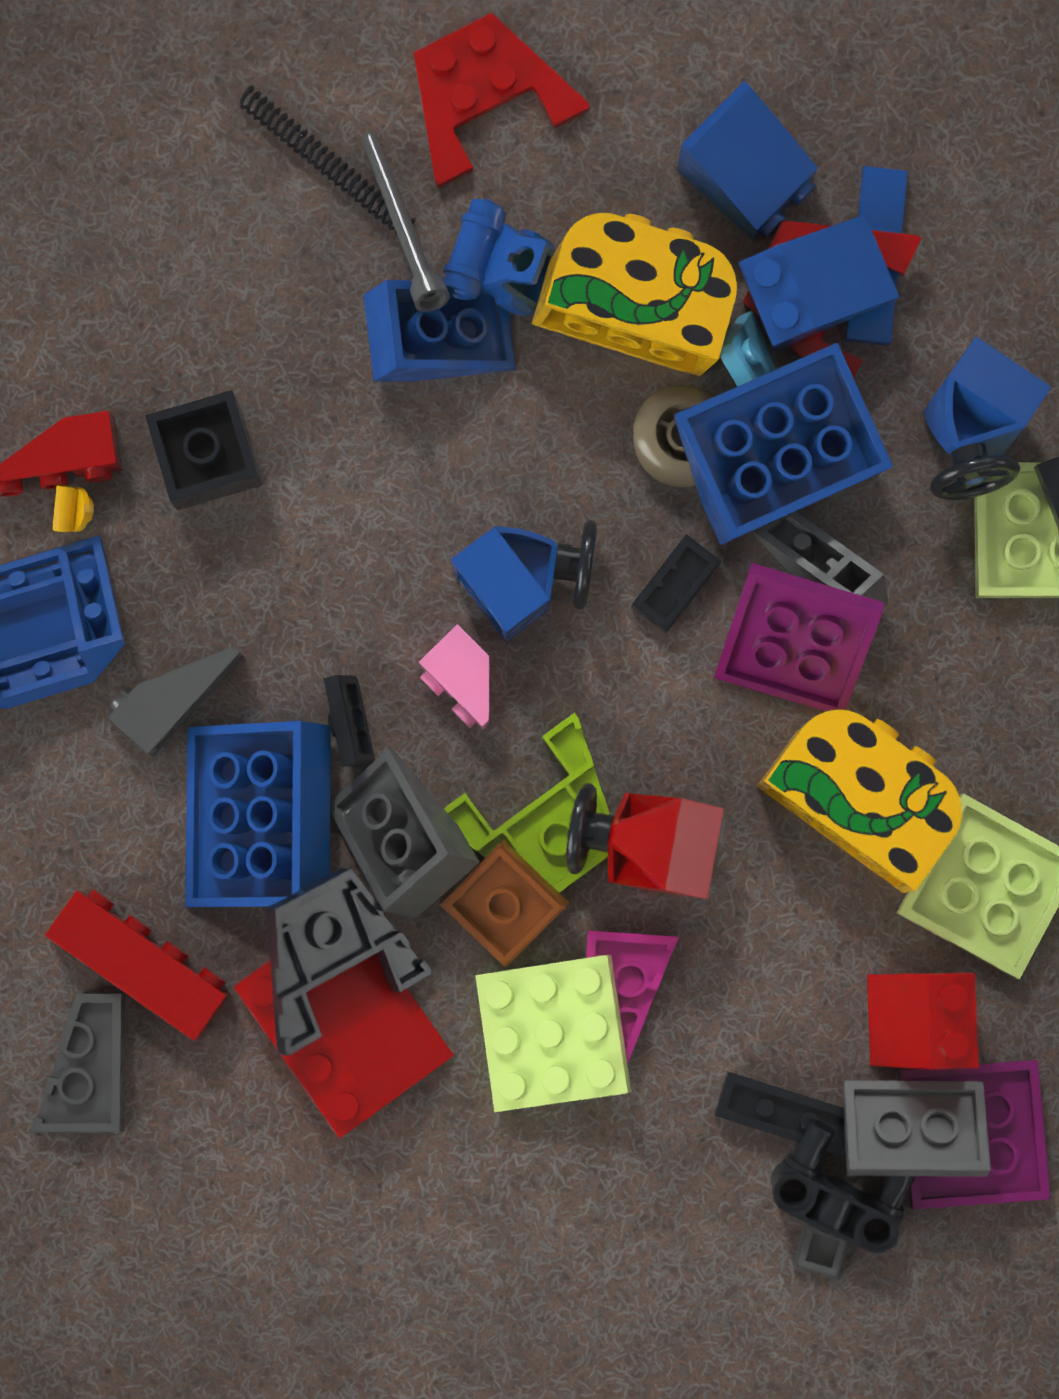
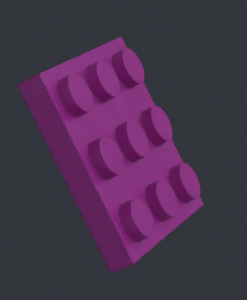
[714,563,884,712]
[898,1060,1051,1210]

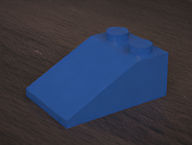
[738,215,900,352]
[364,280,516,382]

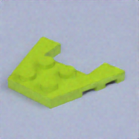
[444,712,610,893]

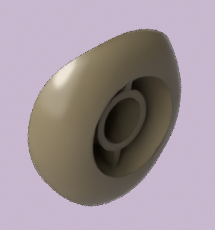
[633,386,714,487]

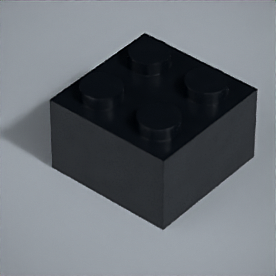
[145,390,263,511]

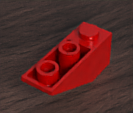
[0,410,122,497]

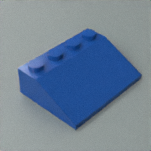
[674,343,893,546]
[185,721,331,907]

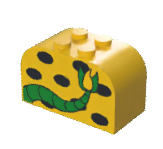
[531,213,737,376]
[757,710,962,893]

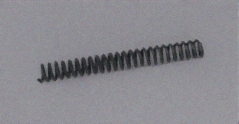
[240,85,416,236]

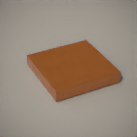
[441,839,569,968]

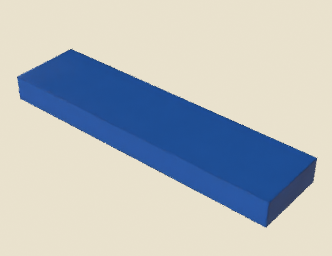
[845,166,907,346]

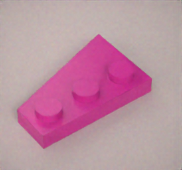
[586,931,679,1064]

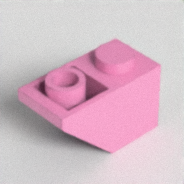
[419,624,490,730]

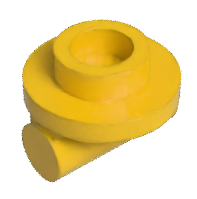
[52,485,94,532]

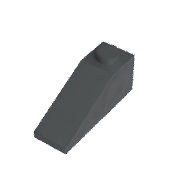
[754,512,888,609]
[108,646,244,757]

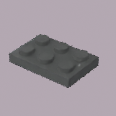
[843,1080,991,1177]

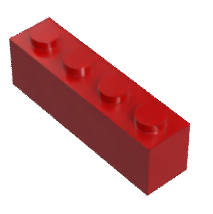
[44,889,230,1041]

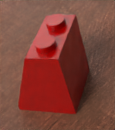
[867,972,979,1069]

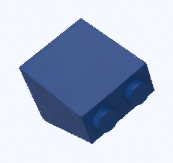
[677,81,818,241]

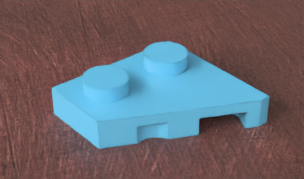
[720,310,775,387]

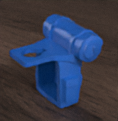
[443,199,555,316]

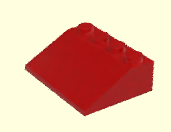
[233,953,454,1139]

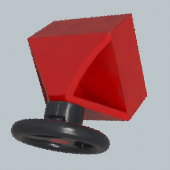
[566,783,724,899]

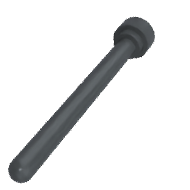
[361,131,450,312]

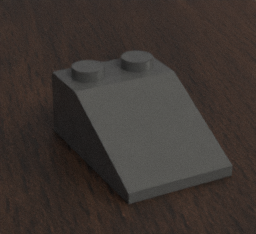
[330,748,480,918]

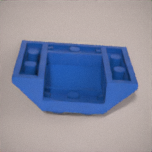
[0,535,125,709]

